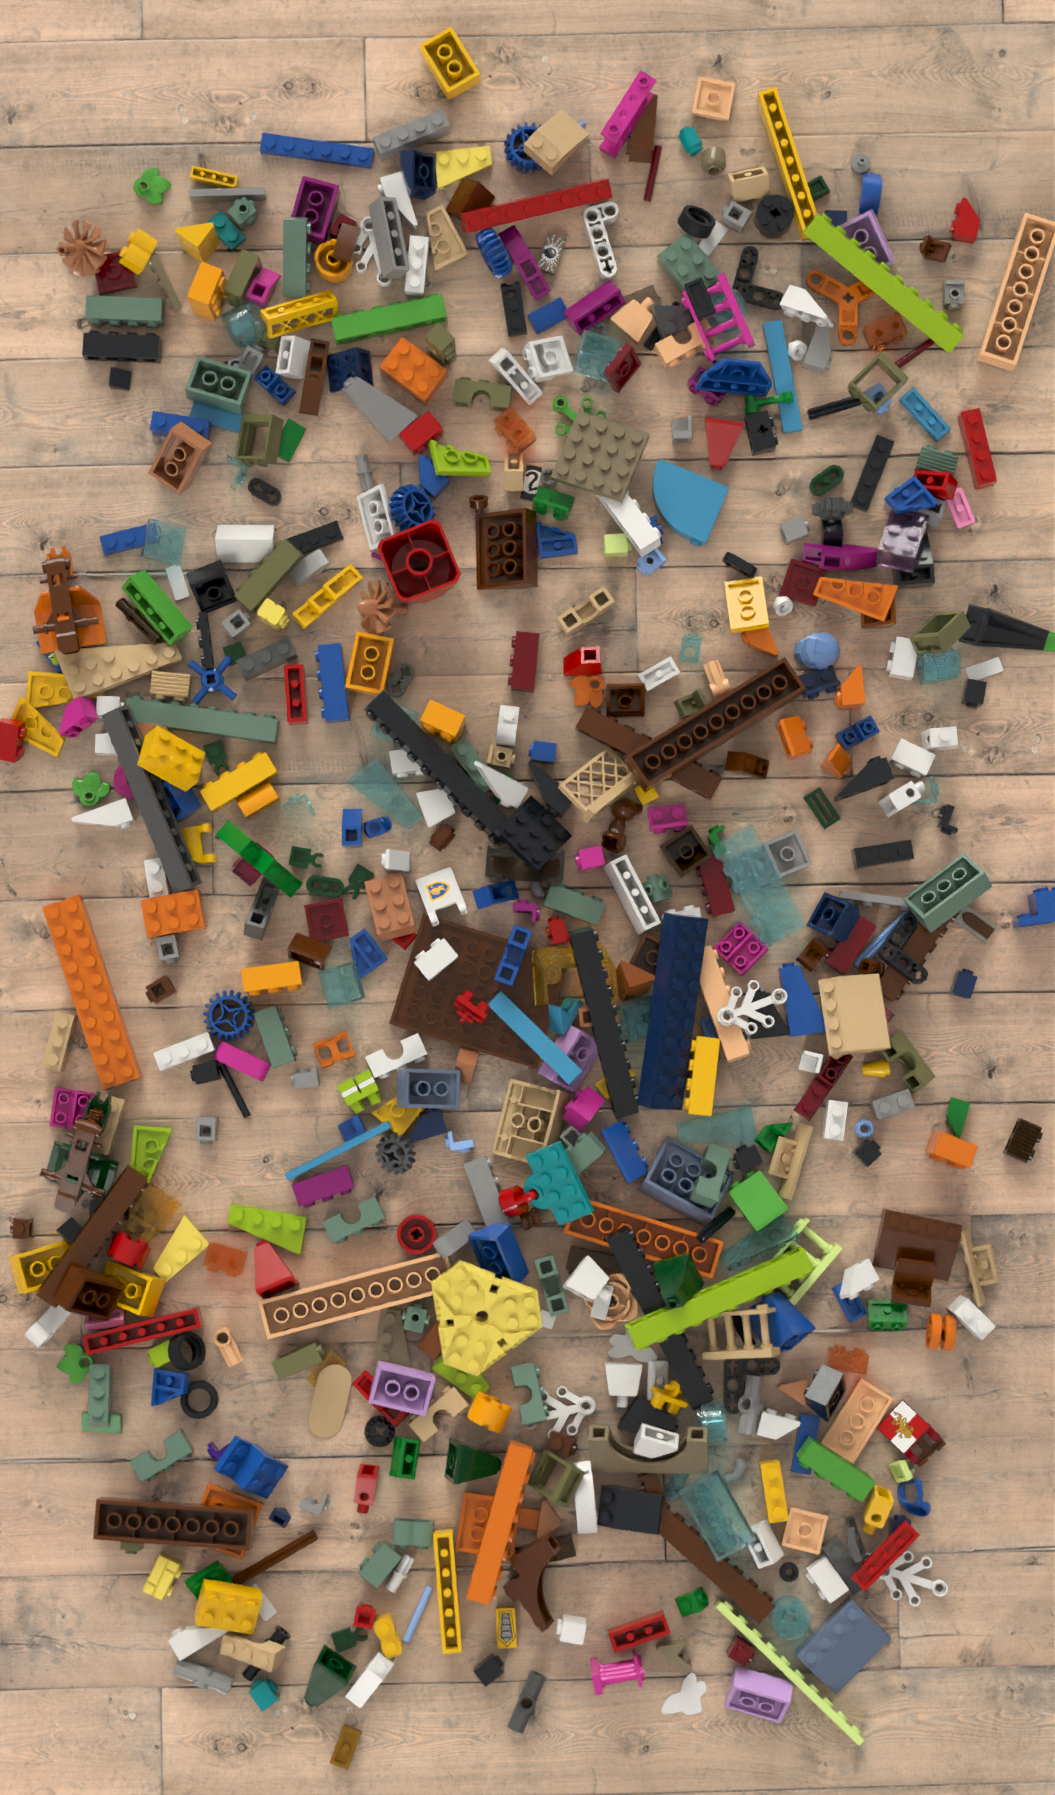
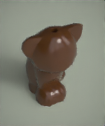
[601,798,643,853]

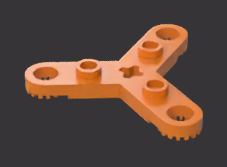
[806,270,876,346]

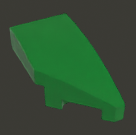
[945,1097,970,1139]
[754,1122,793,1153]

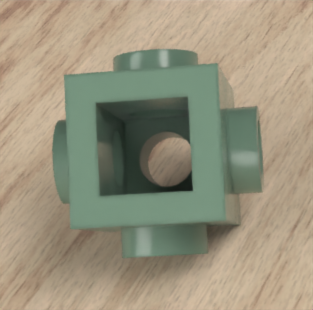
[227,197,258,231]
[641,874,673,904]
[401,1302,430,1333]

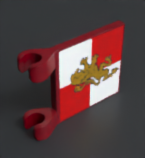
[876,1400,941,1465]

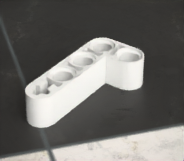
[583,201,619,282]
[24,1305,72,1348]

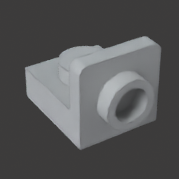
[237,343,268,375]
[299,1493,330,1515]

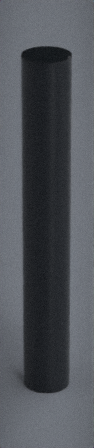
[218,1064,251,1118]

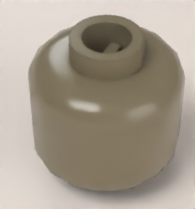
[701,145,726,176]

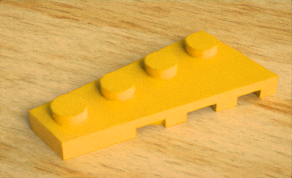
[26,671,104,709]

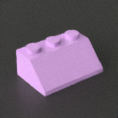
[840,209,896,266]
[538,1025,598,1094]
[369,1360,435,1416]
[724,1666,793,1723]

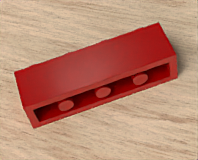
[957,408,997,490]

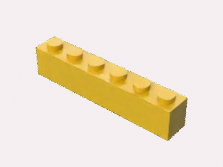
[433,1529,463,1654]

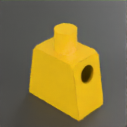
[862,1485,894,1535]

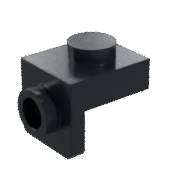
[937,804,958,835]

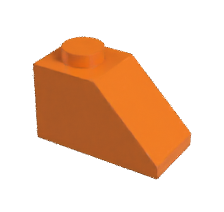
[740,628,779,658]

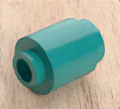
[678,126,703,157]

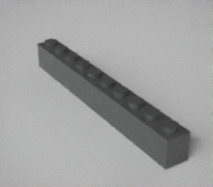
[101,705,202,894]

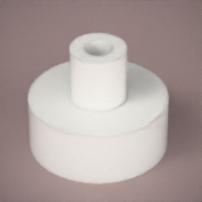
[788,340,807,361]
[773,596,793,616]

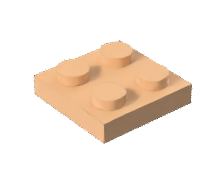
[691,76,736,122]
[781,1506,828,1555]

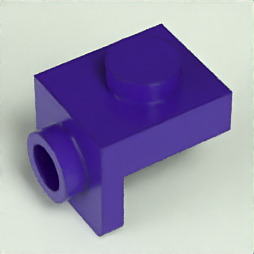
[207,1441,231,1461]

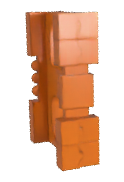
[313,1031,356,1069]

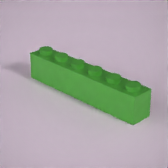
[331,294,447,345]

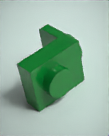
[706,824,727,855]
[675,1587,709,1617]

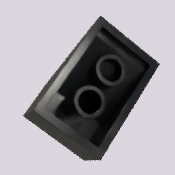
[834,756,894,802]
[528,761,573,818]
[597,1484,664,1535]

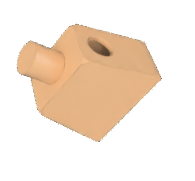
[610,297,655,346]

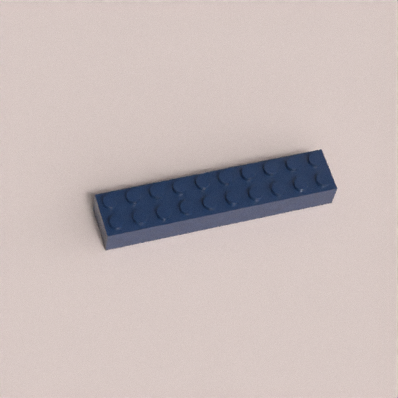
[637,913,708,1110]

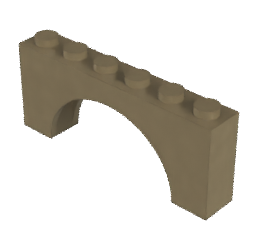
[588,1425,709,1474]

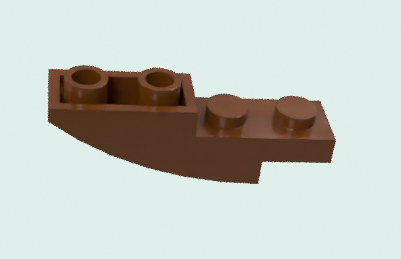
[299,338,330,416]

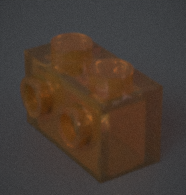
[862,311,908,352]
[494,406,537,454]
[203,1241,248,1278]
[825,1344,869,1375]

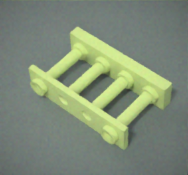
[761,1217,842,1306]

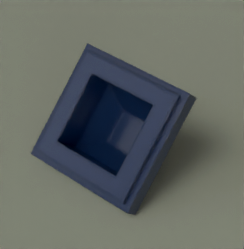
[268,1508,291,1528]

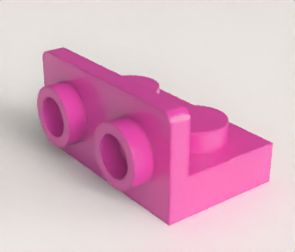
[647,803,689,834]

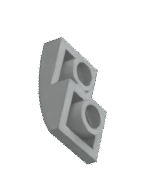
[289,549,331,587]

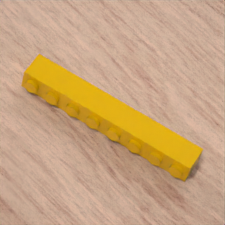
[756,87,817,241]

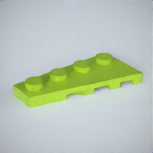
[227,1204,307,1255]

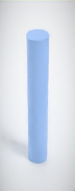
[403,1585,434,1643]

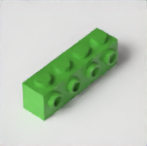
[122,570,193,645]
[796,1436,876,1502]

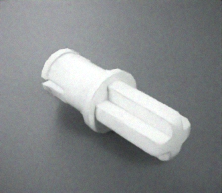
[385,1554,415,1593]

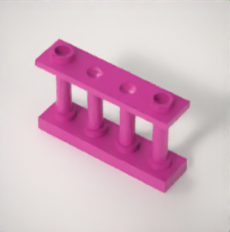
[599,70,656,159]
[681,272,755,364]
[590,1650,646,1696]

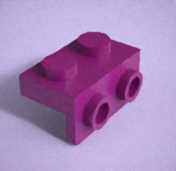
[686,366,727,407]
[513,899,540,925]

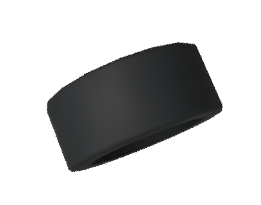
[678,205,716,239]
[168,1332,206,1371]
[180,1380,218,1419]

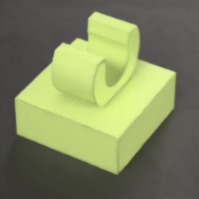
[888,1459,915,1483]

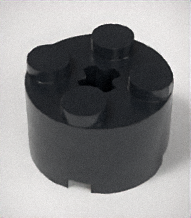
[754,195,794,239]

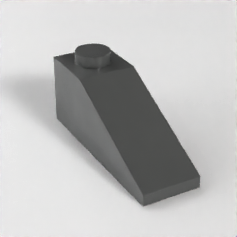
[244,877,280,941]
[821,1535,862,1595]

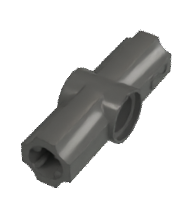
[507,1671,546,1734]

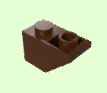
[725,751,769,779]

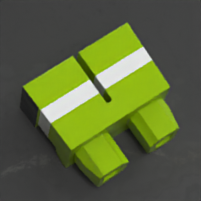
[337,1069,381,1114]

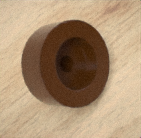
[469,495,488,514]

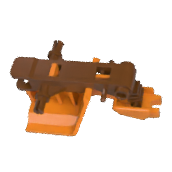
[32,546,107,655]

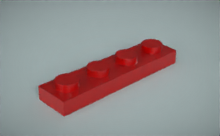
[850,1520,920,1591]

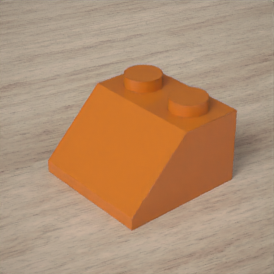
[834,665,866,711]
[776,715,813,761]

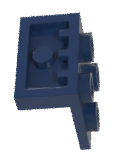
[327,347,374,393]

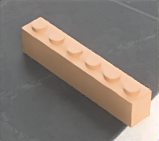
[699,945,752,1063]

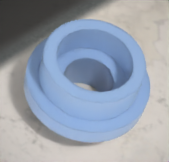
[855,1119,874,1139]

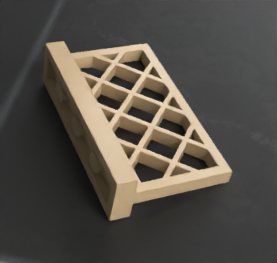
[558,746,638,824]

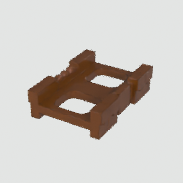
[916,1423,946,1468]

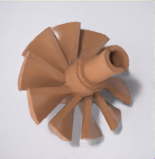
[57,220,107,277]
[357,580,409,636]

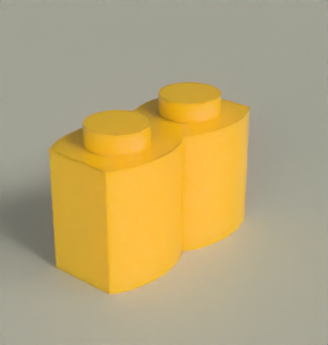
[119,229,158,275]
[374,1612,403,1659]

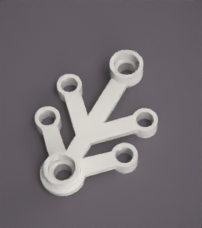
[353,216,392,287]
[717,980,787,1035]
[522,1385,596,1438]
[879,1550,948,1607]

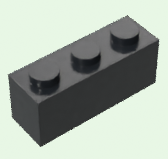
[851,840,914,869]

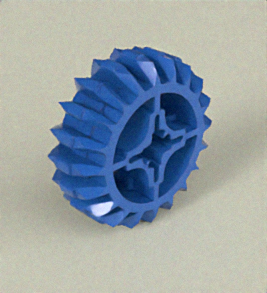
[504,122,542,174]
[475,228,512,279]
[388,484,436,532]
[203,990,255,1042]

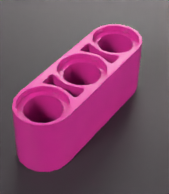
[213,1040,271,1082]

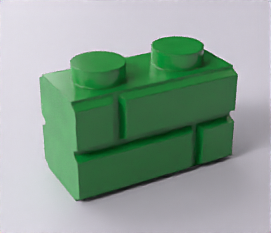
[389,1436,420,1480]

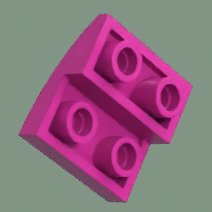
[713,921,769,977]
[49,1087,94,1129]

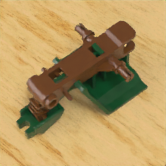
[40,1092,119,1213]

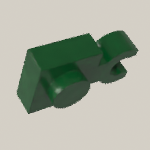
[203,739,230,776]
[288,846,324,869]
[344,864,374,900]
[331,1626,368,1653]

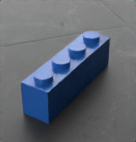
[315,643,350,723]

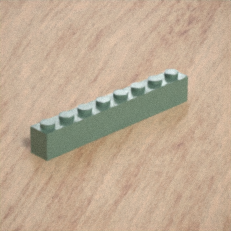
[125,696,280,744]

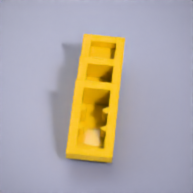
[292,564,363,630]

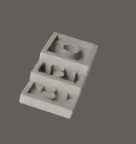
[724,829,812,896]

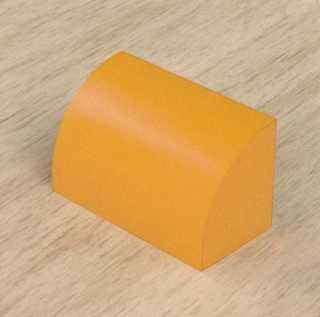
[236,780,280,819]

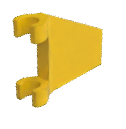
[180,823,217,864]

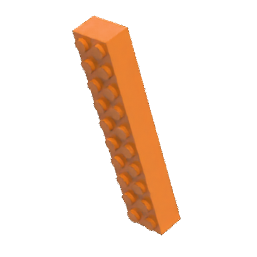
[42,895,143,1090]

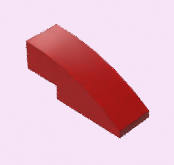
[352,1370,410,1427]

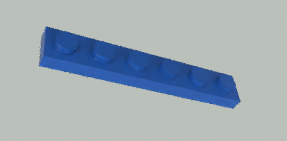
[260,133,374,169]

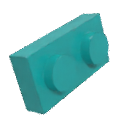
[207,210,246,252]

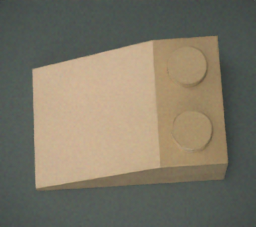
[524,109,590,176]

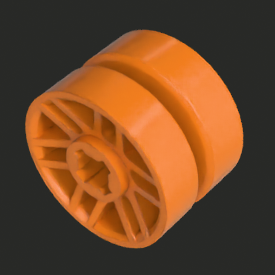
[926,1313,957,1351]

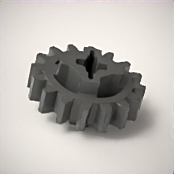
[812,497,853,520]
[375,1132,416,1175]

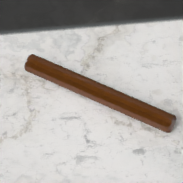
[231,1530,318,1585]

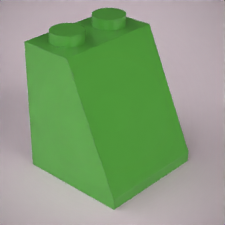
[727,1169,788,1232]

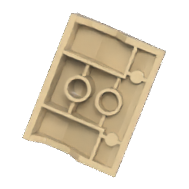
[818,973,891,1059]
[491,1079,570,1163]

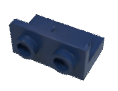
[798,665,841,700]

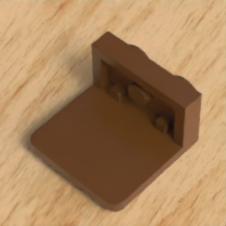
[891,1258,936,1307]

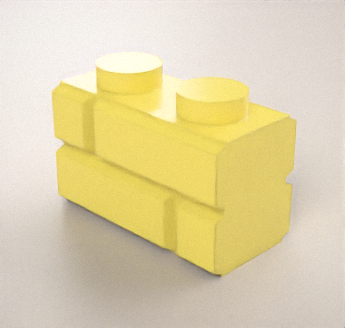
[258,598,290,631]
[142,1552,183,1601]

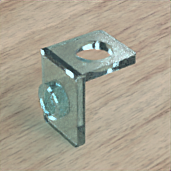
[226,455,248,491]
[679,633,702,663]
[913,776,939,806]
[282,794,316,816]

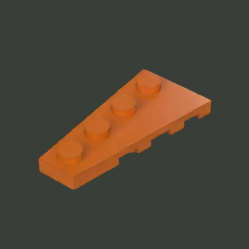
[813,577,899,622]

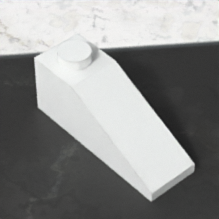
[378,172,418,231]
[488,348,543,406]
[474,760,529,809]
[71,798,136,829]
[168,1625,228,1661]
[345,1648,395,1708]

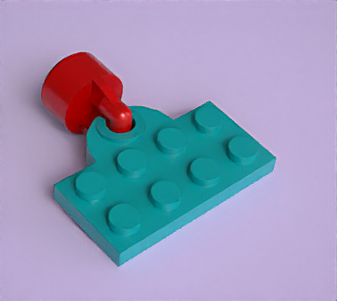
[498,1141,594,1226]

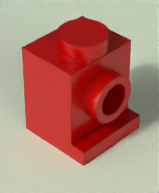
[546,916,569,946]
[353,1604,377,1630]

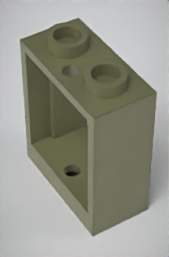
[223,249,263,308]
[847,351,909,414]
[235,414,284,467]
[909,611,971,655]
[271,1340,327,1380]
[527,1448,585,1508]

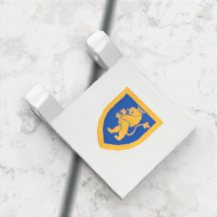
[415,867,468,926]

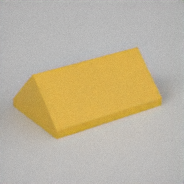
[175,222,220,263]

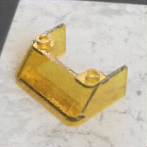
[532,944,618,1006]

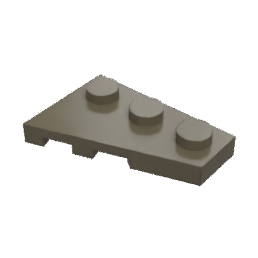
[148,254,182,310]
[373,1308,411,1368]

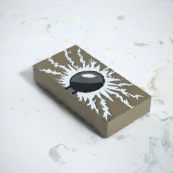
[538,233,566,276]

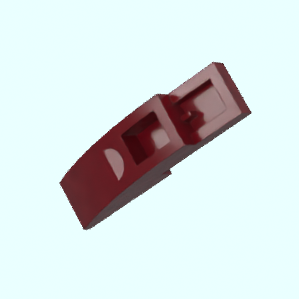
[794,1054,853,1121]

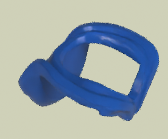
[897,1478,931,1517]

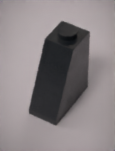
[745,988,790,1039]
[617,1393,678,1433]

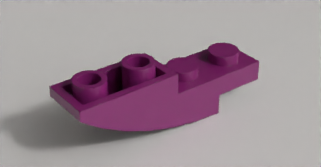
[498,225,551,301]
[801,542,880,570]

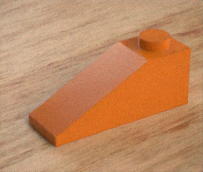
[821,743,852,779]

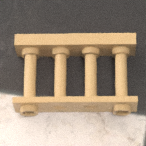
[701,1304,781,1360]

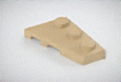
[426,204,469,273]

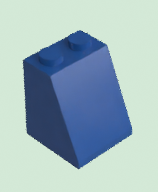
[749,1292,816,1352]

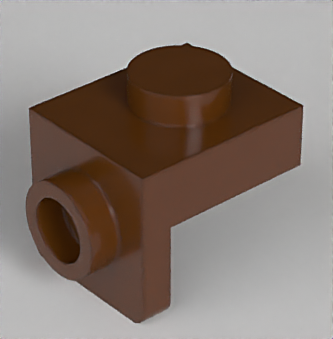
[919,234,952,263]
[796,937,829,972]
[545,1430,578,1458]

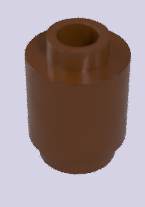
[429,823,456,852]

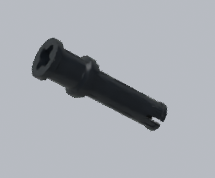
[242,1625,291,1681]

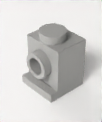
[721,201,752,234]
[943,280,965,311]
[221,609,252,641]
[156,934,181,964]
[290,1067,320,1089]
[195,1117,218,1144]

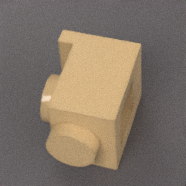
[487,744,516,770]

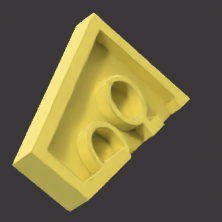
[434,146,492,191]
[153,1215,210,1283]

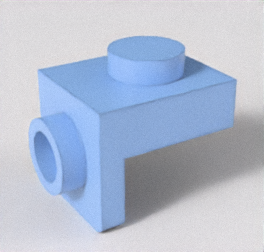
[445,1131,474,1153]

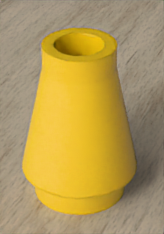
[862,1058,890,1077]

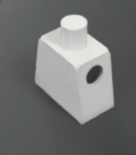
[920,726,958,751]
[878,781,926,818]
[416,789,457,829]
[562,1255,612,1302]
[605,1362,642,1407]

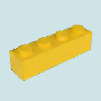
[189,165,239,188]

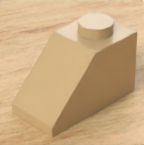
[504,451,524,492]

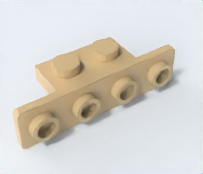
[768,1123,813,1201]
[959,1228,1000,1307]

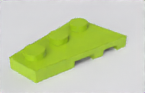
[431,1354,490,1399]

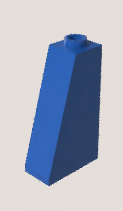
[778,962,826,1037]

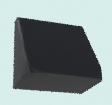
[109,367,132,391]

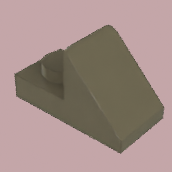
[656,1639,693,1674]

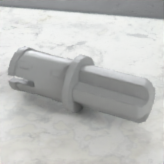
[355,454,373,492]

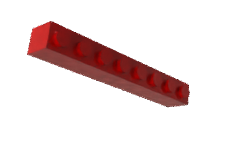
[459,178,613,233]

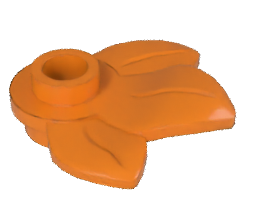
[569,675,605,708]

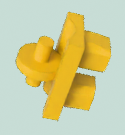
[650,1380,689,1415]

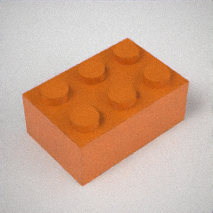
[379,337,448,406]
[141,889,207,939]
[925,1131,978,1170]

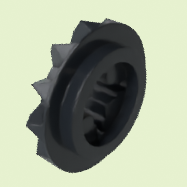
[364,1416,395,1447]

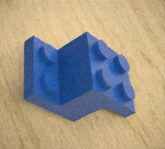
[1012,887,1055,928]
[213,1435,289,1499]

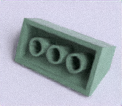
[903,853,992,933]

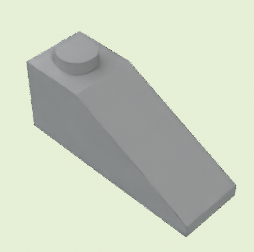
[801,310,832,375]

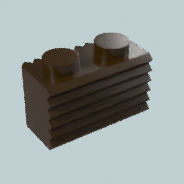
[1003,1118,1043,1163]

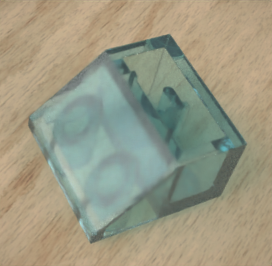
[573,330,620,382]
[916,648,961,685]
[318,961,366,1009]
[617,997,652,1044]

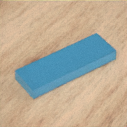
[899,387,951,443]
[189,401,243,433]

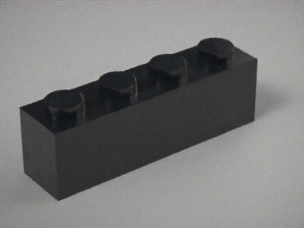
[82,330,162,363]

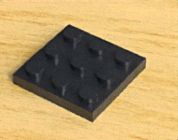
[494,795,572,873]

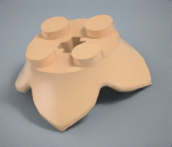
[584,1273,639,1330]

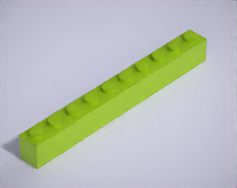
[803,213,964,354]
[624,1247,813,1351]

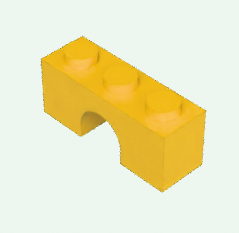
[758,1458,789,1524]

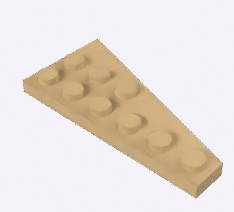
[54,643,182,699]

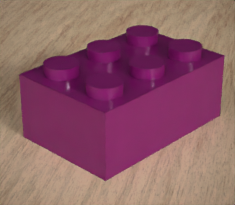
[291,176,341,244]

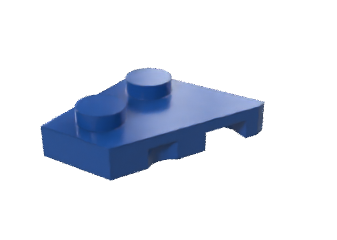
[151,1368,190,1406]

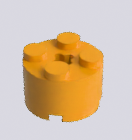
[315,239,354,283]
[467,1391,513,1433]

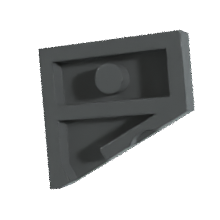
[650,304,695,339]
[846,1516,866,1563]

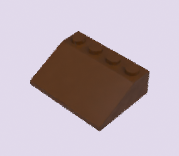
[475,508,538,590]
[872,1209,962,1281]

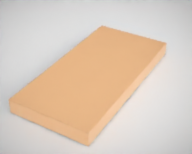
[820,1377,894,1465]

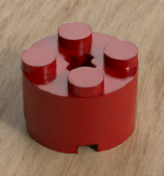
[397,1214,437,1254]
[106,1232,151,1271]

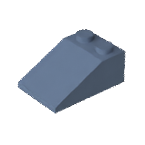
[397,1069,460,1109]

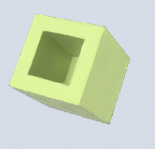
[603,533,631,557]

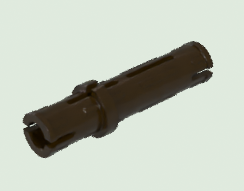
[115,598,163,645]

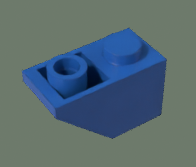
[419,455,450,500]
[342,809,363,847]

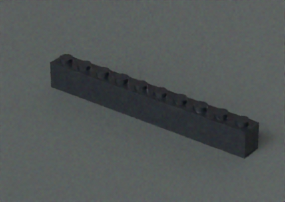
[364,690,509,847]
[567,926,640,1119]
[605,1226,715,1411]

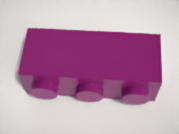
[563,280,626,335]
[291,1165,355,1209]

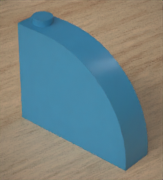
[652,459,729,547]

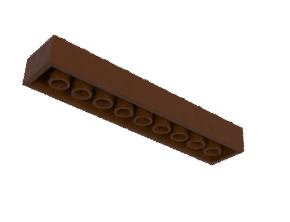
[624,657,806,793]

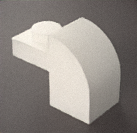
[496,705,520,748]

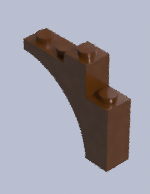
[503,1531,562,1632]

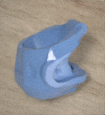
[794,632,840,670]

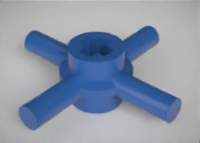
[188,655,237,705]

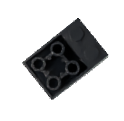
[889,530,935,589]

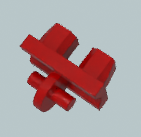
[453,990,490,1025]

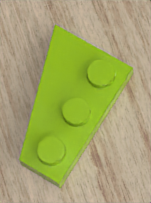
[429,440,491,476]
[130,1125,173,1185]

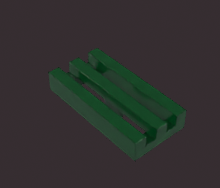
[803,787,841,830]

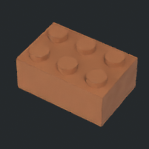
[148,422,212,495]
[364,872,417,942]

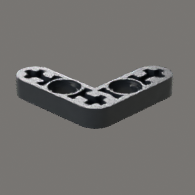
[732,246,784,310]
[878,913,928,985]
[723,1357,781,1414]

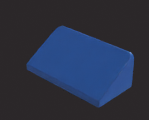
[528,297,567,335]

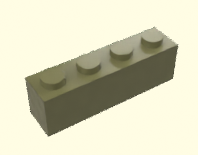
[234,539,305,612]

